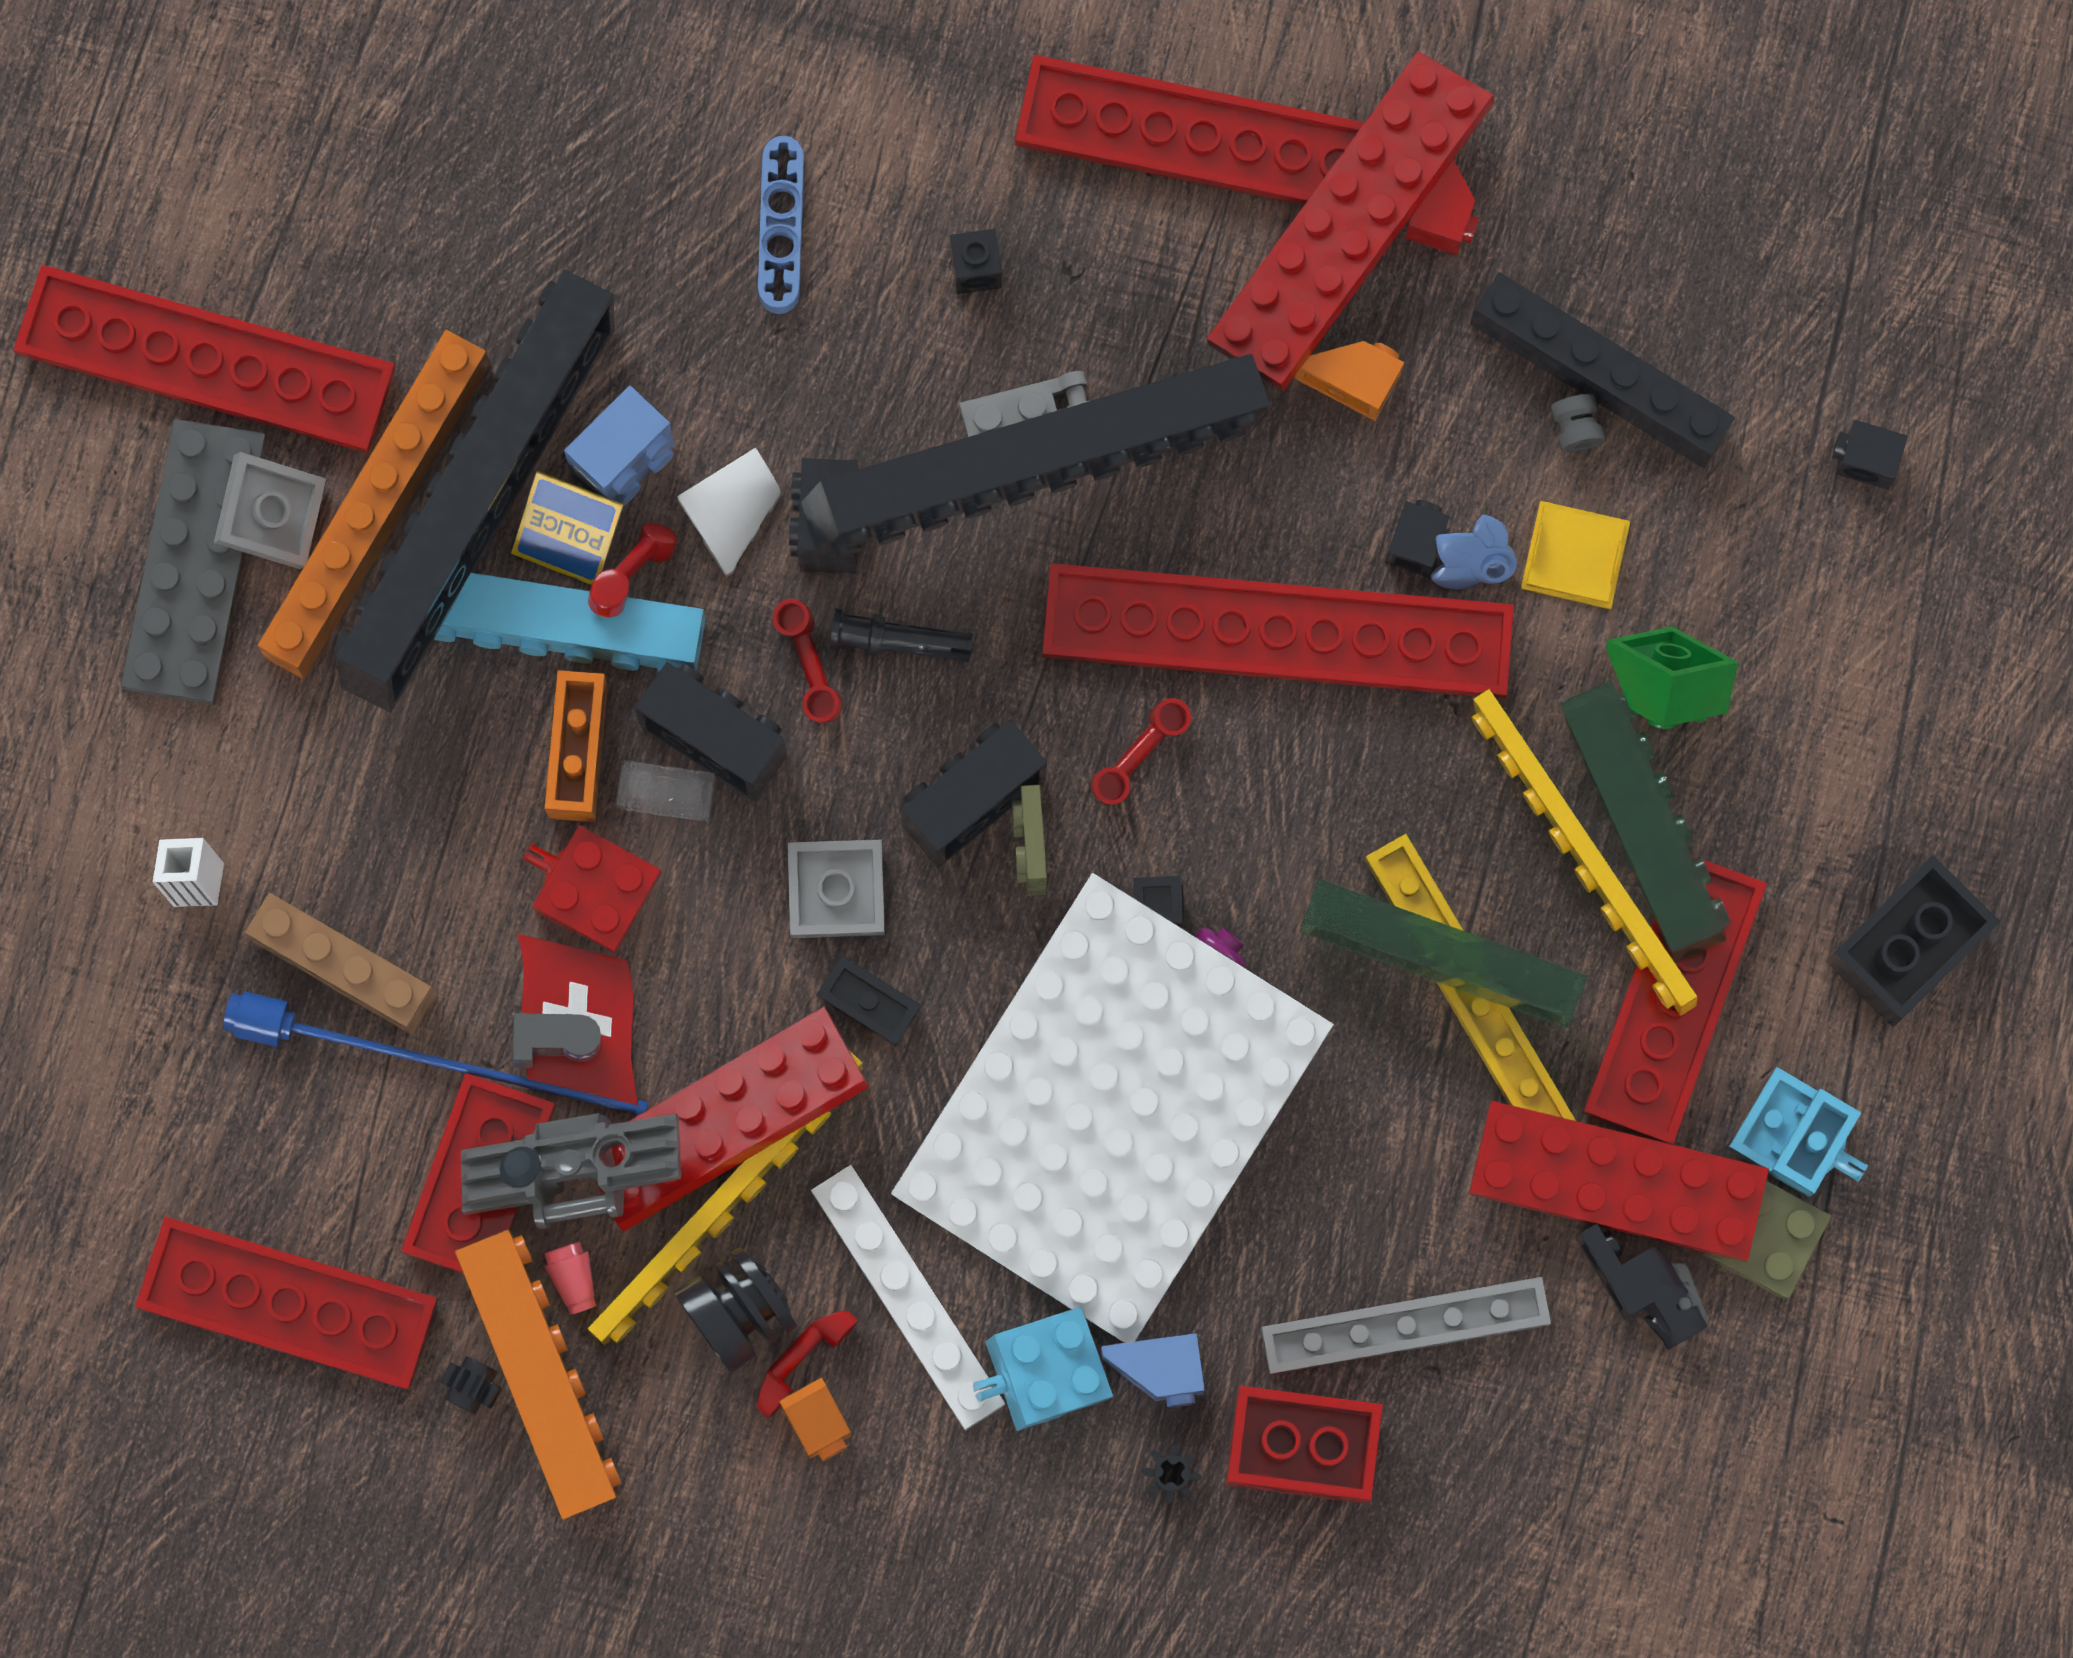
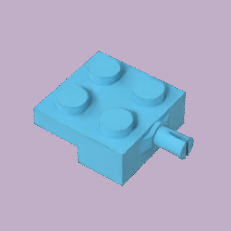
[1728,1067,1868,1198]
[973,1307,1113,1431]

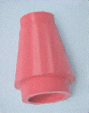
[543,1241,597,1315]

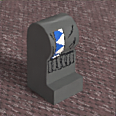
[513,1013,602,1068]

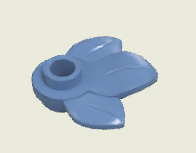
[1431,514,1517,590]

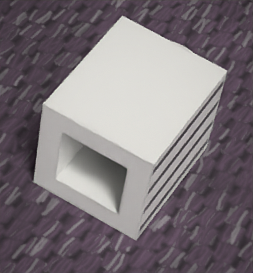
[153,838,224,907]

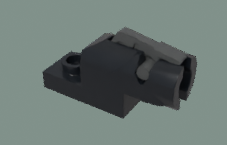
[1576,1224,1708,1350]

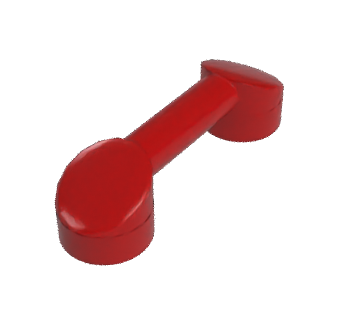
[588,522,677,618]
[773,599,843,724]
[1090,698,1191,805]
[757,1311,859,1419]

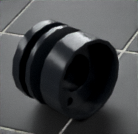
[673,1245,797,1374]

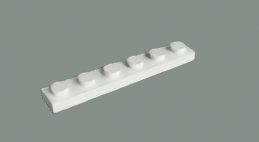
[811,1165,1005,1431]

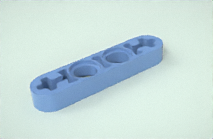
[758,136,804,314]

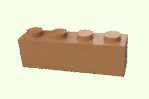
[245,892,437,1035]

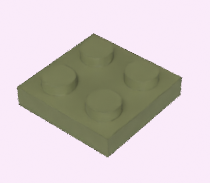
[1012,785,1047,896]
[1702,1181,1831,1300]

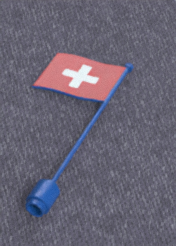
[223,934,648,1117]

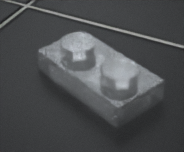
[616,760,716,822]

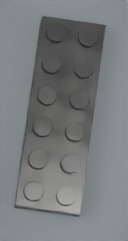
[121,419,267,705]

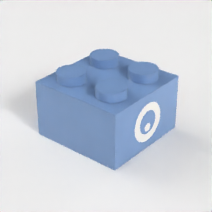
[564,385,675,506]

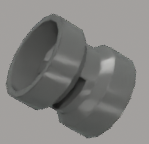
[1551,394,1606,453]

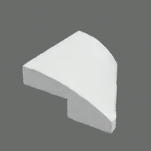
[677,448,782,578]

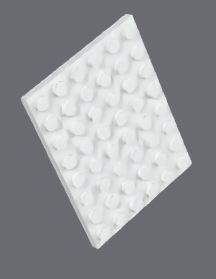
[891,873,1334,1343]

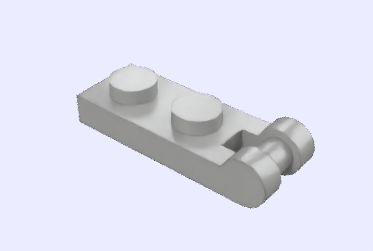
[959,371,1088,437]

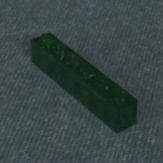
[1560,680,1731,963]
[1300,879,1587,1028]

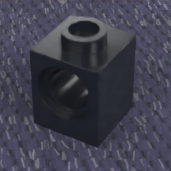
[950,229,1002,294]
[1832,420,1908,490]
[1385,500,1450,578]
[1133,876,1185,927]

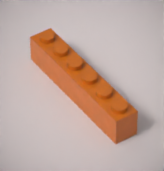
[455,1229,622,1520]

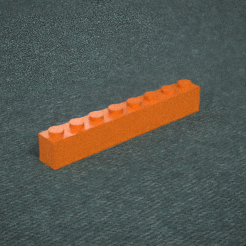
[257,329,491,680]

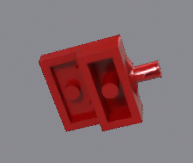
[523,825,662,954]

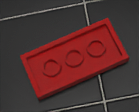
[401,1073,556,1274]

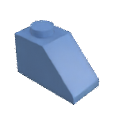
[1101,1333,1205,1407]

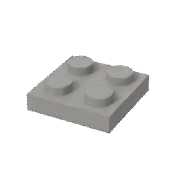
[214,452,326,569]
[788,839,885,938]

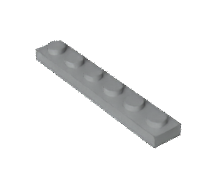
[1261,1277,1551,1376]

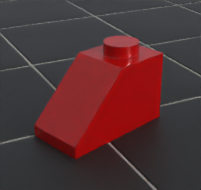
[1405,159,1479,255]

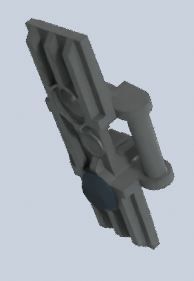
[461,1113,681,1230]

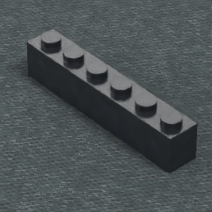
[1470,272,1735,469]

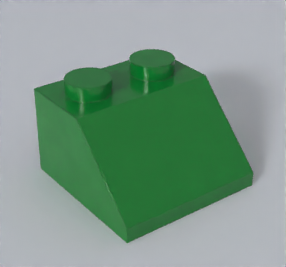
[1606,626,1738,729]

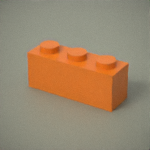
[545,670,608,823]

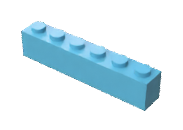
[434,573,706,673]

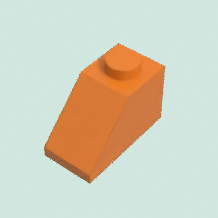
[1294,341,1405,421]
[779,1377,852,1461]

